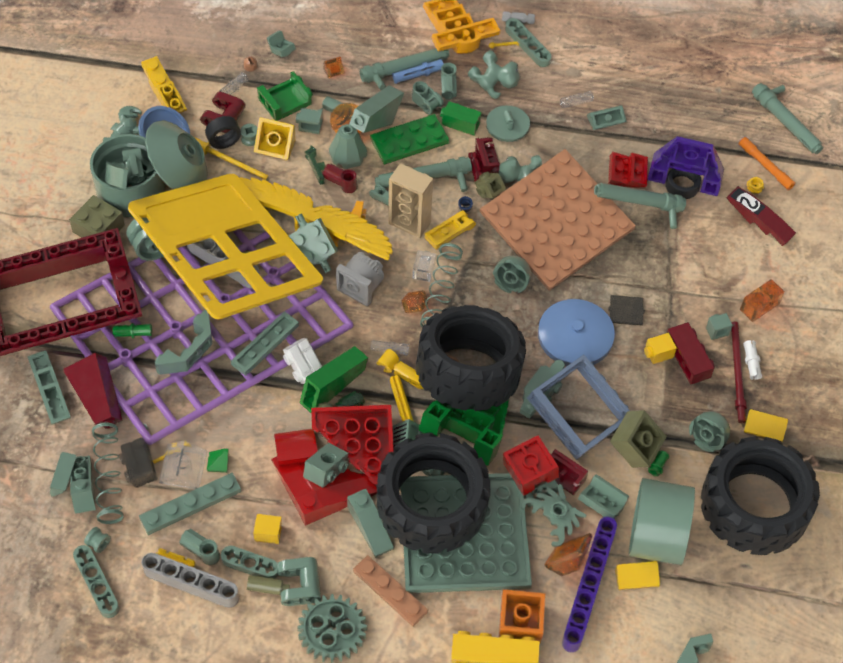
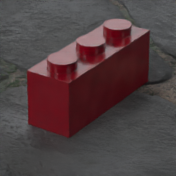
[667,322,715,385]

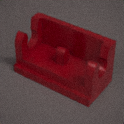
[475,137,500,173]
[551,449,588,496]

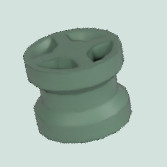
[240,124,258,146]
[84,527,111,553]

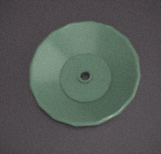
[145,120,208,189]

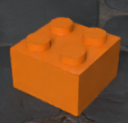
[498,589,545,643]

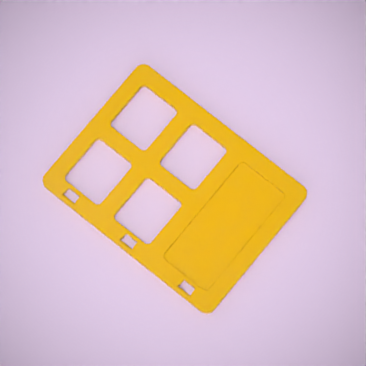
[128,174,323,319]

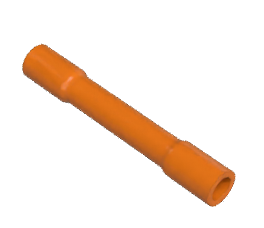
[739,137,796,190]

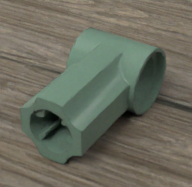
[441,62,457,99]
[122,148,145,184]
[179,529,220,565]

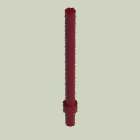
[731,321,747,424]

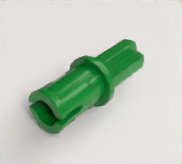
[113,323,153,338]

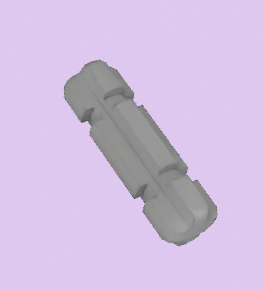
[502,11,535,24]

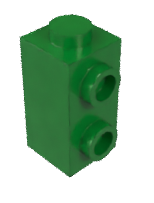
[440,101,482,136]

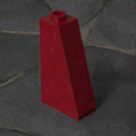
[63,353,123,429]

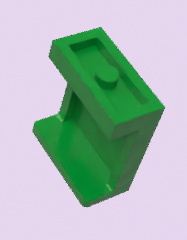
[257,71,313,121]

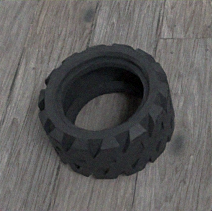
[416,305,526,411]
[377,433,491,554]
[700,436,820,555]

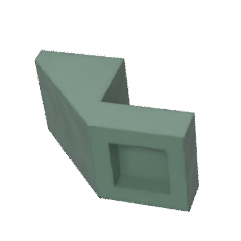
[677,634,714,663]

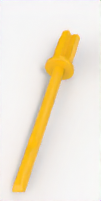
[193,136,268,180]

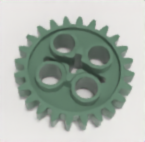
[297,594,367,663]

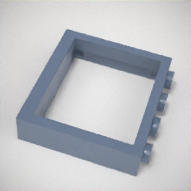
[527,355,630,460]

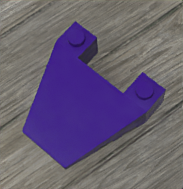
[647,136,724,196]

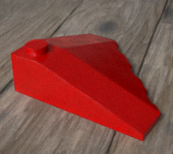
[311,405,393,485]
[271,456,377,526]

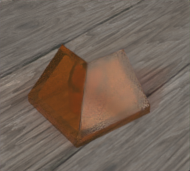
[544,533,593,576]

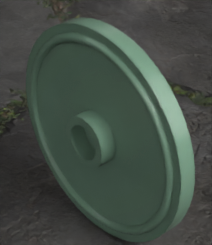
[486,105,530,142]

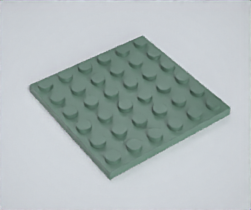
[400,473,532,593]

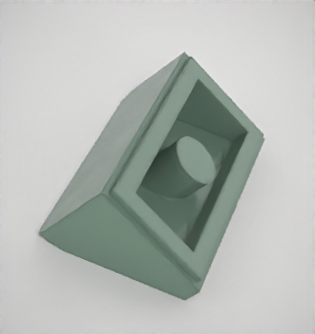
[587,105,627,130]
[50,452,76,497]

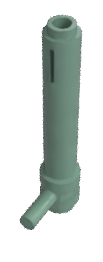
[359,48,450,90]
[752,83,823,154]
[375,156,472,192]
[594,183,686,229]

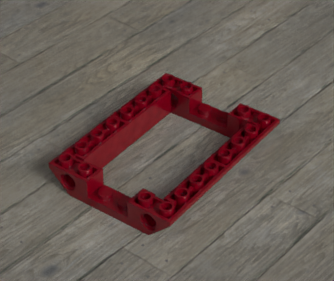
[0,228,143,356]

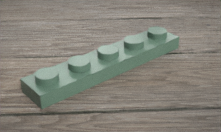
[139,473,242,535]

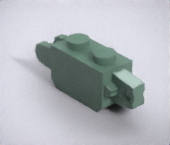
[520,360,565,418]

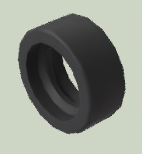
[205,116,241,149]
[666,168,701,199]

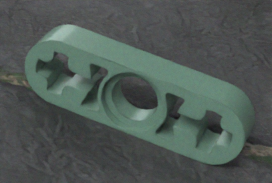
[221,546,278,579]

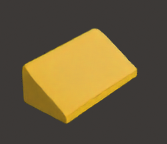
[744,409,788,442]
[615,561,660,590]

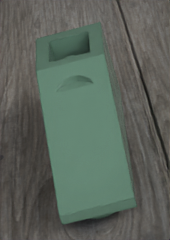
[70,456,96,514]

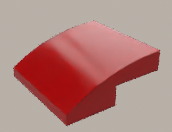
[608,151,648,188]
[274,429,318,466]

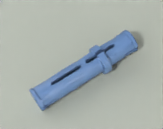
[392,59,443,84]

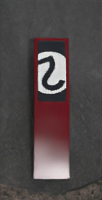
[726,186,796,246]

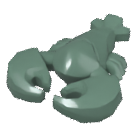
[103,106,142,141]

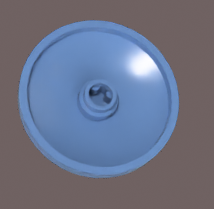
[538,299,615,366]

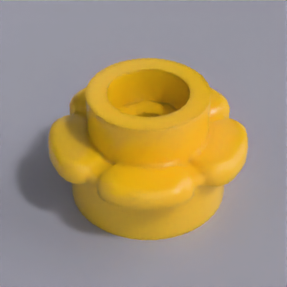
[746,177,764,194]

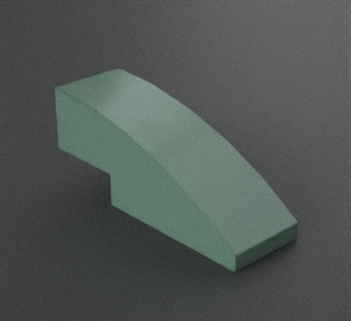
[105,162,128,189]

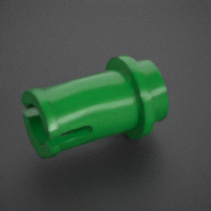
[648,450,669,476]

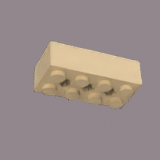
[388,163,433,238]

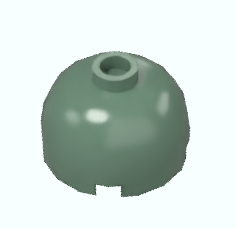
[493,255,531,293]
[689,411,730,452]

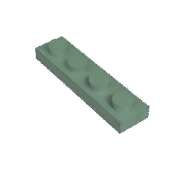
[231,311,299,376]

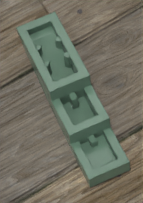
[28,350,71,425]

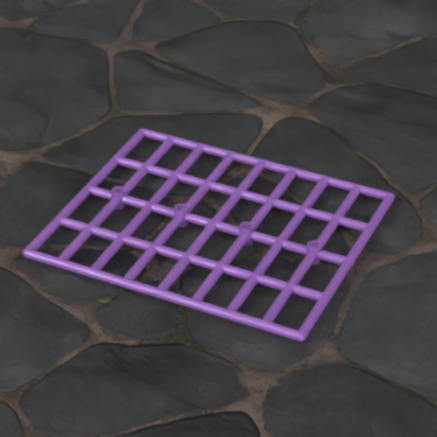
[50,229,354,445]

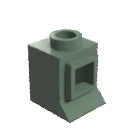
[296,108,323,134]

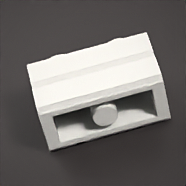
[283,338,322,384]

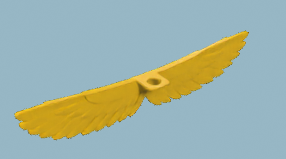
[240,177,393,260]

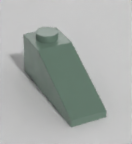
[347,489,394,558]

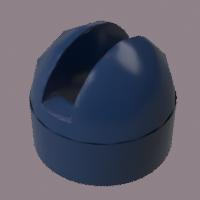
[458,196,473,212]

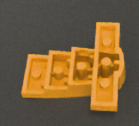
[423,0,501,54]

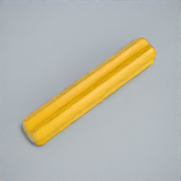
[390,375,414,422]

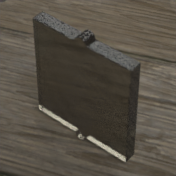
[608,295,645,326]

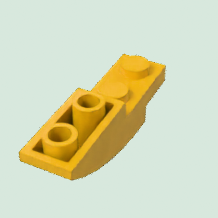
[141,56,187,113]

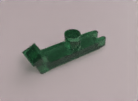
[305,145,325,185]

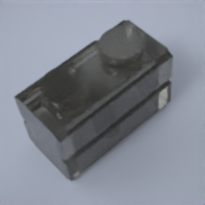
[119,438,158,487]

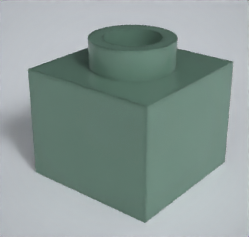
[706,313,733,340]

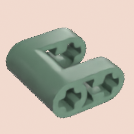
[278,557,321,606]

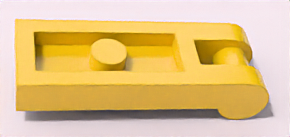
[424,210,476,250]

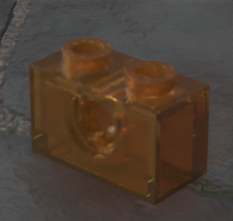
[740,279,785,322]

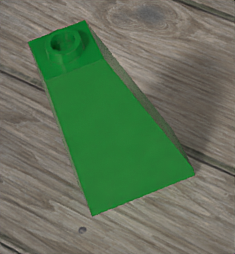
[299,346,368,413]

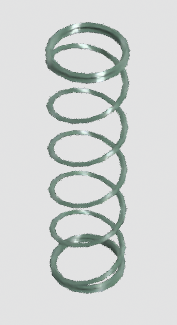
[420,243,463,327]
[92,423,124,524]

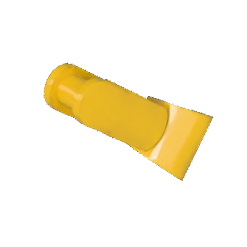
[376,349,424,389]

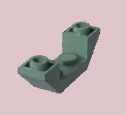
[155,309,213,375]

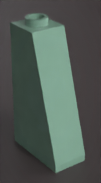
[349,85,404,133]

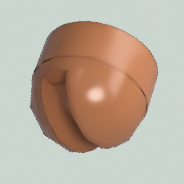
[243,56,257,72]

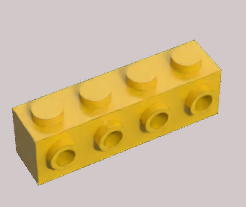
[451,631,540,663]

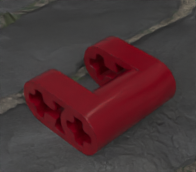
[200,92,246,133]

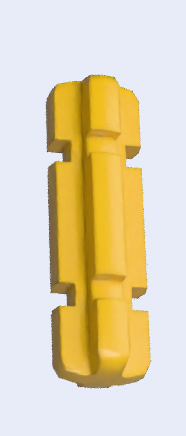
[156,548,196,568]

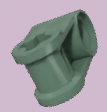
[412,81,444,115]

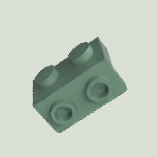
[578,474,629,519]

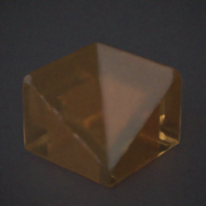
[401,290,428,313]

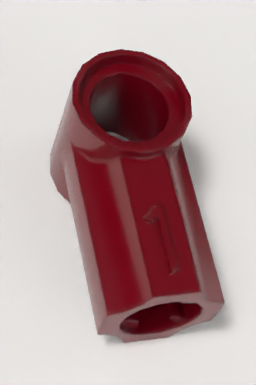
[322,164,358,193]

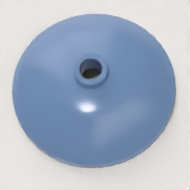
[139,106,190,138]

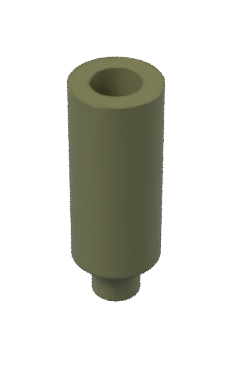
[247,575,290,595]

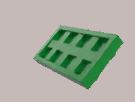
[370,114,449,165]

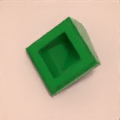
[207,448,229,472]

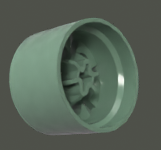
[90,134,166,217]
[629,478,695,566]

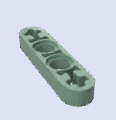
[505,18,551,67]
[73,545,119,618]

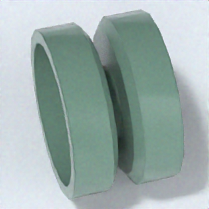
[126,218,164,261]

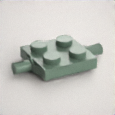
[289,213,338,273]

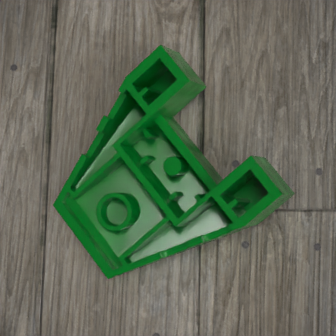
[418,400,509,466]

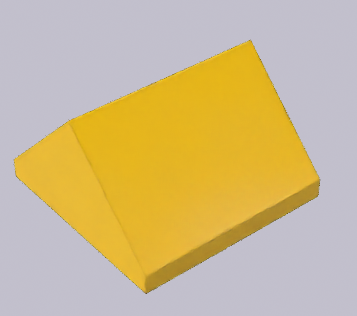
[253,117,296,160]

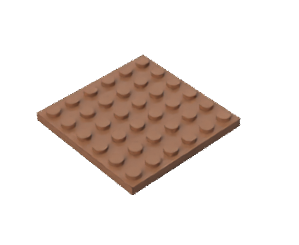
[480,149,636,291]

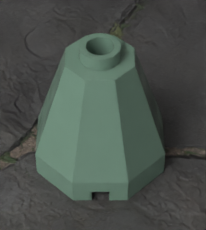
[329,124,367,169]

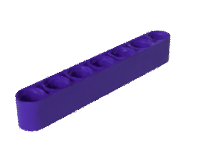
[562,516,617,653]

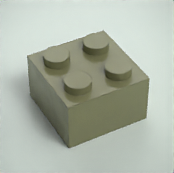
[69,195,125,238]
[610,410,667,468]

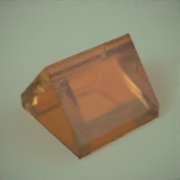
[323,56,345,78]

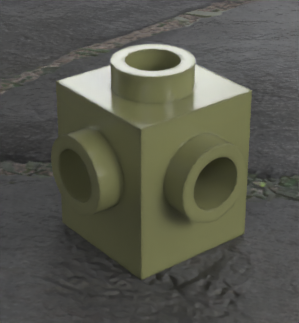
[474,172,506,199]

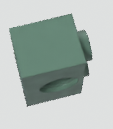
[303,443,348,488]

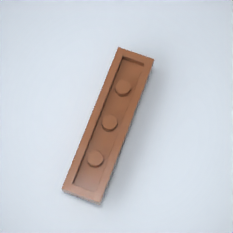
[353,555,428,627]

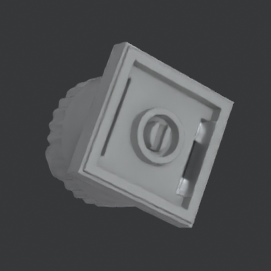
[336,252,384,306]

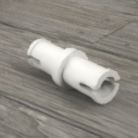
[743,340,762,380]

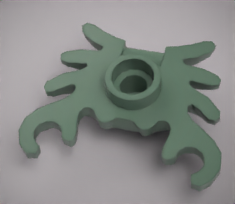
[521,484,586,547]

